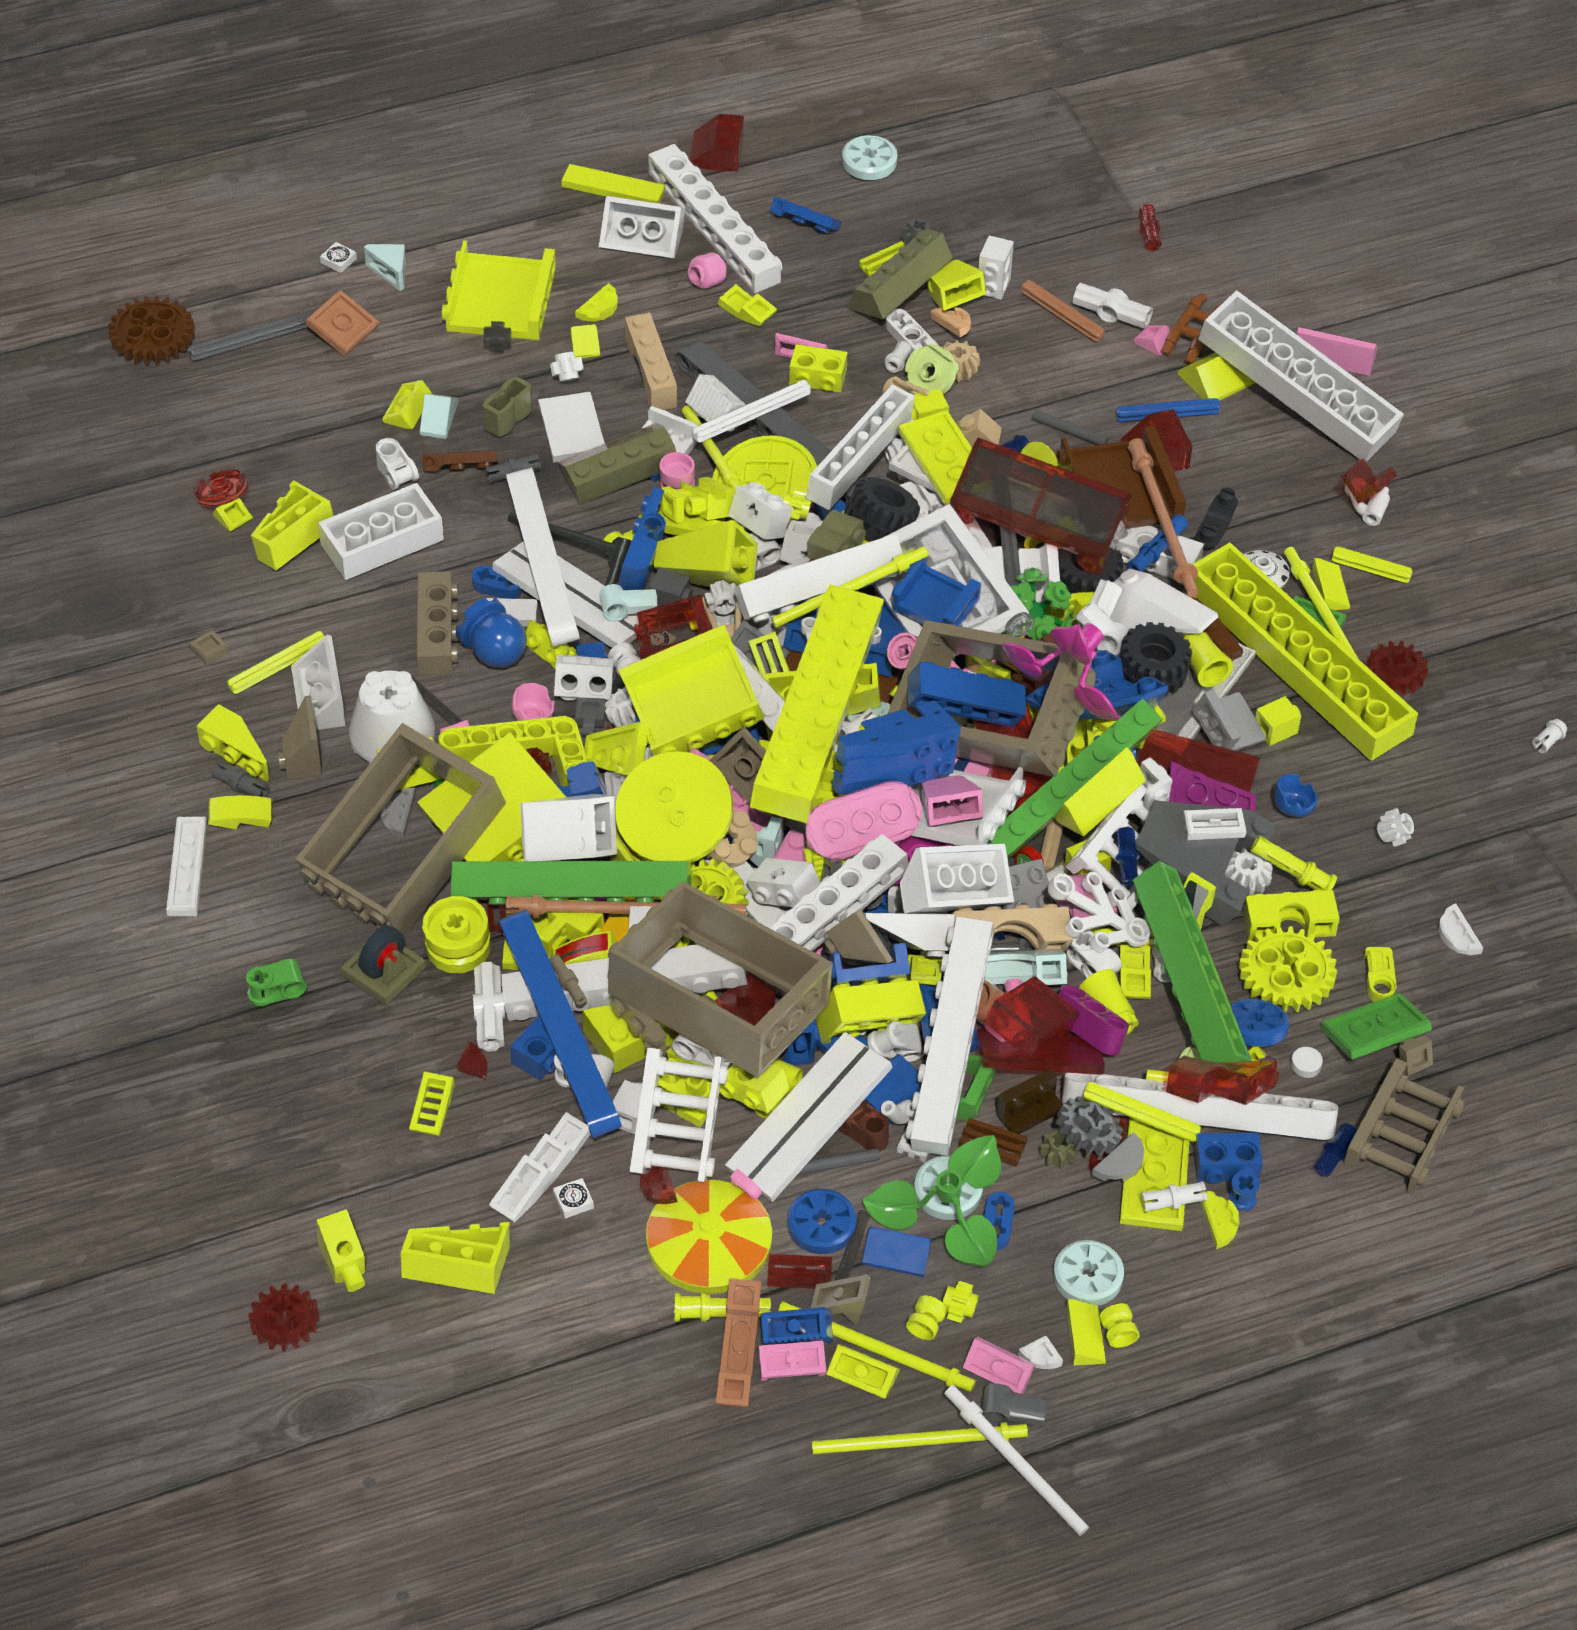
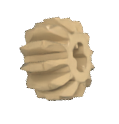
[941,339,980,384]

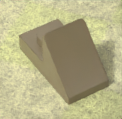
[810,1274,871,1325]

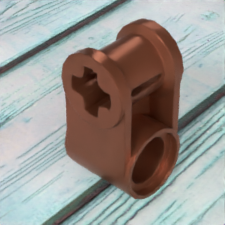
[838,1100,889,1152]

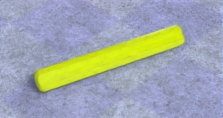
[227,631,325,694]
[1083,1082,1201,1142]

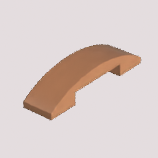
[716,1278,762,1408]

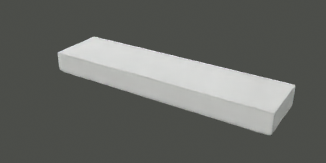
[166,817,207,916]

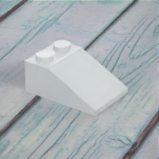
[864,913,955,956]

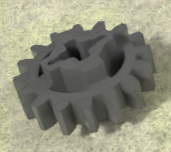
[1056,1096,1123,1156]

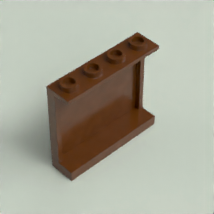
[1056,426,1186,534]

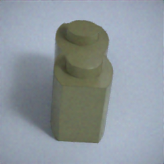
[483,376,532,437]
[807,510,866,560]

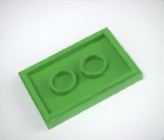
[1321,993,1432,1060]

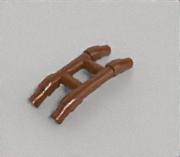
[1160,293,1224,365]

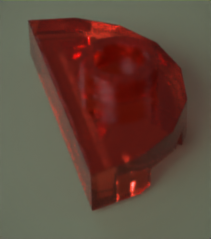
[640,1166,678,1204]

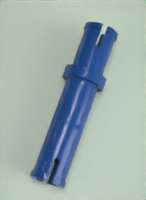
[1127,514,1188,572]

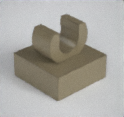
[1399,1035,1433,1076]

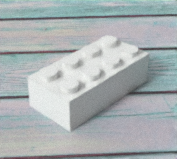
[318,483,444,580]

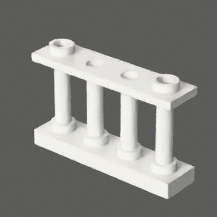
[1065,785,1153,914]
[630,1048,728,1182]

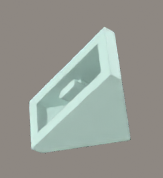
[364,244,406,291]
[420,394,459,439]

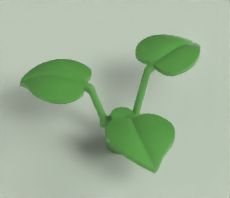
[863,1135,1001,1267]

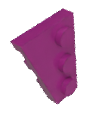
[1169,761,1256,812]

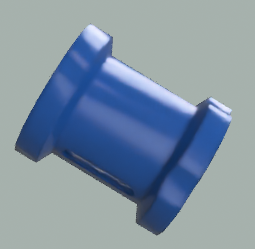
[1229,1171,1260,1211]

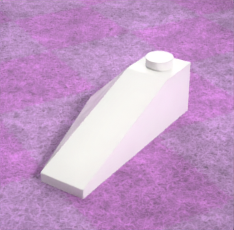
[1110,568,1218,633]

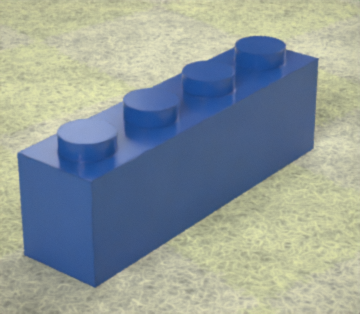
[908,662,1026,728]

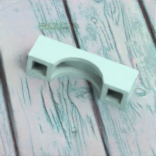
[942,949,1067,986]

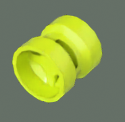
[906,1295,947,1341]
[1100,1303,1140,1348]

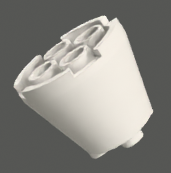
[349,671,436,764]

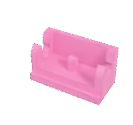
[758,1341,826,1381]

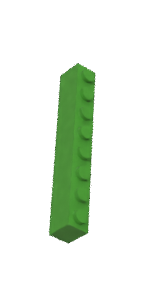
[987,698,1162,860]
[451,861,692,905]
[1133,861,1253,1079]

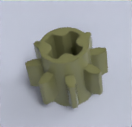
[1040,1128,1079,1169]

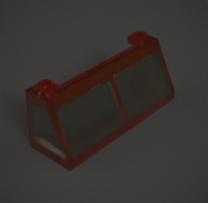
[950,437,1132,575]

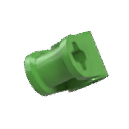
[246,959,307,1006]

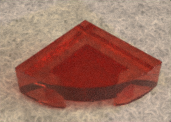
[457,1042,488,1080]

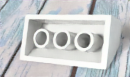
[900,844,1014,914]

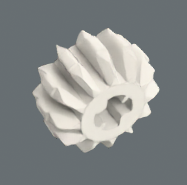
[605,686,638,727]
[1224,848,1272,896]

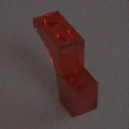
[1166,1055,1279,1105]

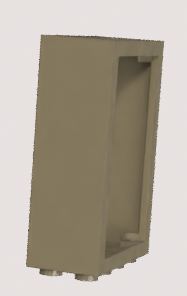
[887,620,1096,777]
[295,723,506,936]
[607,881,833,1077]

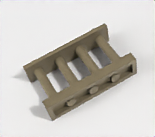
[1344,1058,1466,1195]

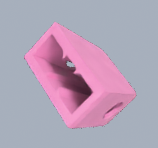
[921,775,983,826]

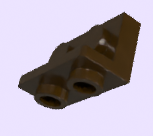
[997,1068,1063,1134]

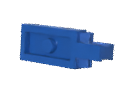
[770,196,842,233]

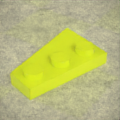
[584,722,649,776]

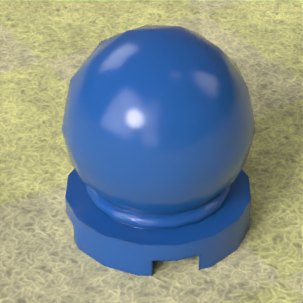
[455,598,527,668]

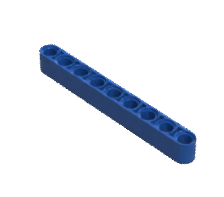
[498,909,622,1138]

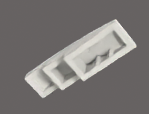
[489,1112,591,1223]

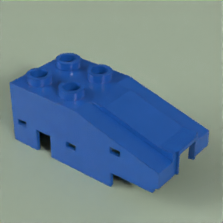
[832,700,961,794]

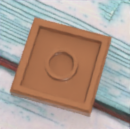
[305,290,380,357]

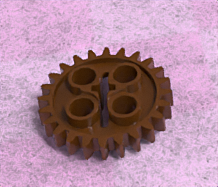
[108,296,195,365]

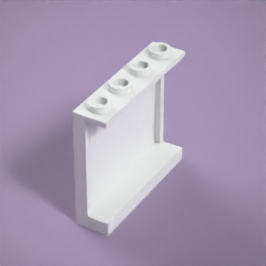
[909,767,1026,846]

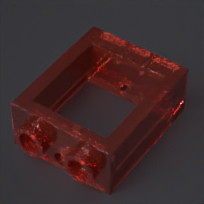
[634,594,711,659]

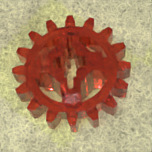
[1366,641,1428,695]
[248,1283,320,1351]

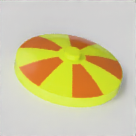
[646,1180,772,1294]

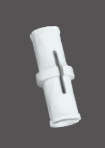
[1141,1181,1207,1212]

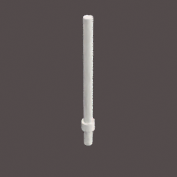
[944,1385,1089,1536]

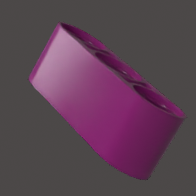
[1052,985,1129,1055]

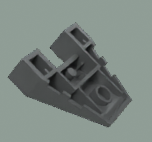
[1134,800,1276,927]

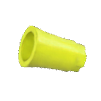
[1183,631,1233,687]
[1079,969,1139,1035]

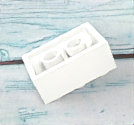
[599,196,686,258]

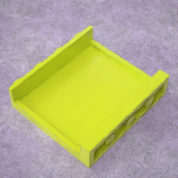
[442,241,556,340]
[619,624,765,756]
[418,733,566,861]

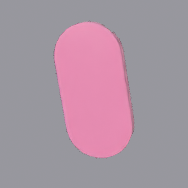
[806,781,922,860]

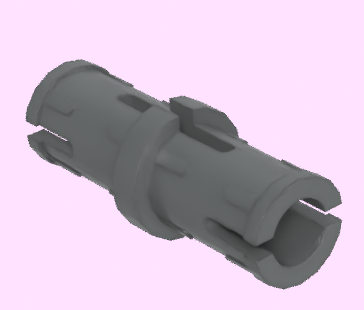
[484,453,541,484]
[212,761,269,797]

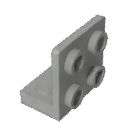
[1192,689,1266,757]
[1003,859,1055,909]

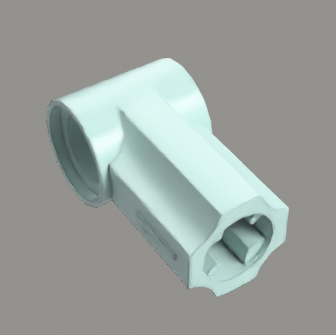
[599,584,657,622]

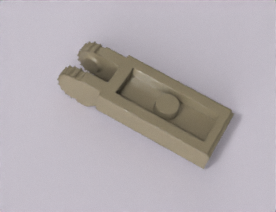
[610,995,667,1057]

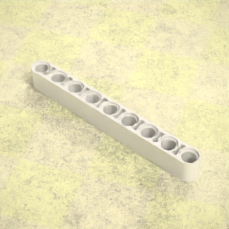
[506,467,580,647]
[1062,1071,1339,1140]

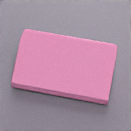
[775,333,828,358]

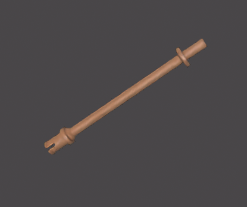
[1128,438,1199,597]
[506,894,746,918]

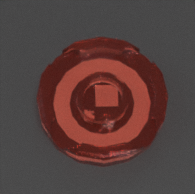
[194,469,248,507]

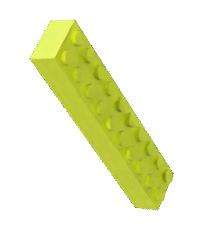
[1193,543,1418,761]
[750,584,884,823]

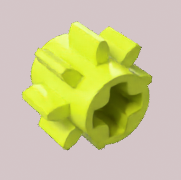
[783,488,812,522]
[942,1281,979,1323]

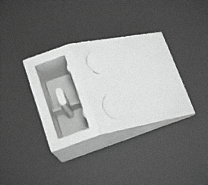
[520,794,617,861]

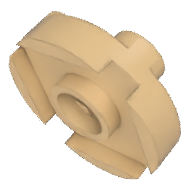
[706,810,757,868]

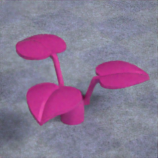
[1001,623,1121,720]

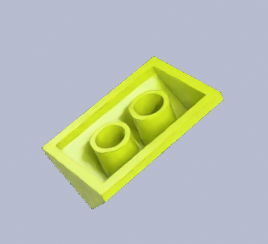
[1178,352,1256,401]
[1055,747,1146,837]

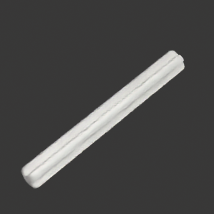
[692,380,811,443]

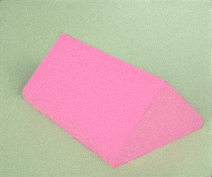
[1297,327,1378,376]

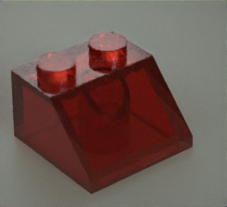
[689,114,744,172]
[1121,409,1193,472]

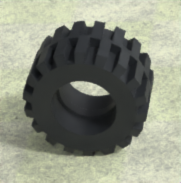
[844,477,920,544]
[1058,535,1124,594]
[1119,622,1192,697]

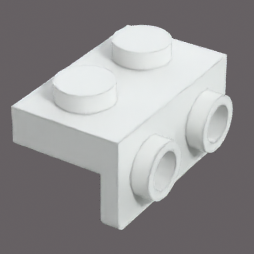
[642,406,698,455]
[1140,757,1172,825]

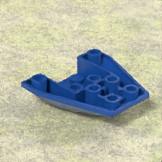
[1025,650,1168,720]

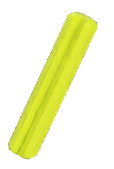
[1332,546,1412,583]

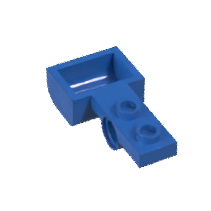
[619,487,666,590]
[816,1030,922,1124]

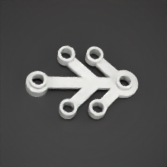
[1048,872,1151,952]

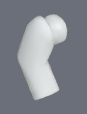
[881,1100,916,1124]

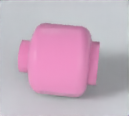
[688,252,726,289]

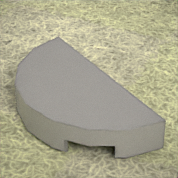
[381,788,416,839]
[1092,1132,1144,1181]

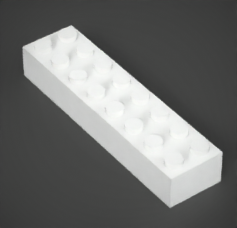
[1198,290,1404,463]

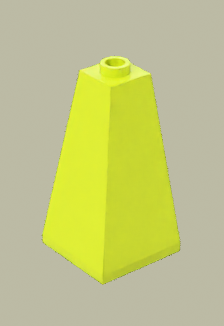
[653,520,758,587]

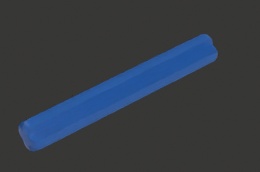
[1116,398,1221,422]

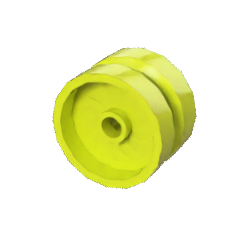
[422,896,491,973]

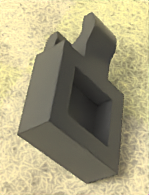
[575,697,606,745]

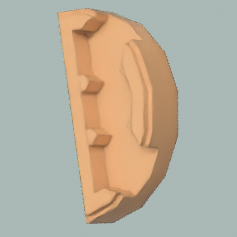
[930,307,971,337]

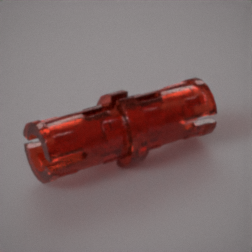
[1139,204,1162,251]

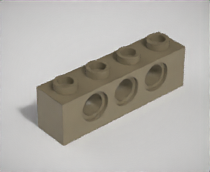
[417,571,458,675]

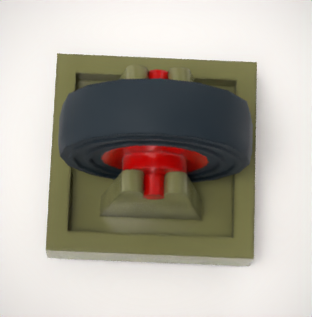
[341,925,426,1005]

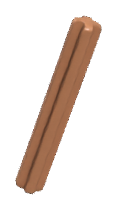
[1021,280,1105,342]

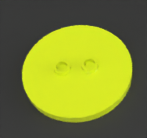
[712,435,817,531]
[615,751,733,863]

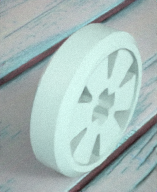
[842,135,897,180]
[914,1156,983,1220]
[1053,1240,1124,1306]

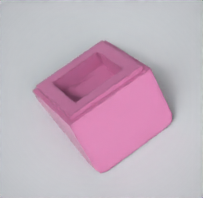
[1134,325,1170,355]

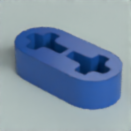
[472,566,523,599]
[984,1192,1015,1250]

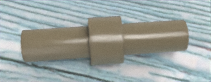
[549,955,587,1005]

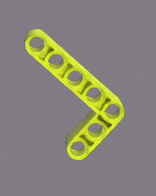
[438,716,588,786]

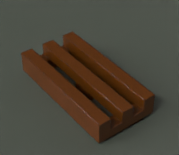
[958,1118,1028,1167]

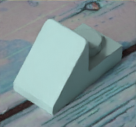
[748,816,783,867]

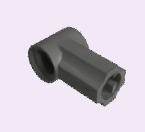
[982,1383,1047,1427]

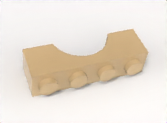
[625,313,677,410]
[952,904,1074,951]

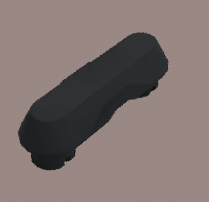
[1195,487,1238,551]

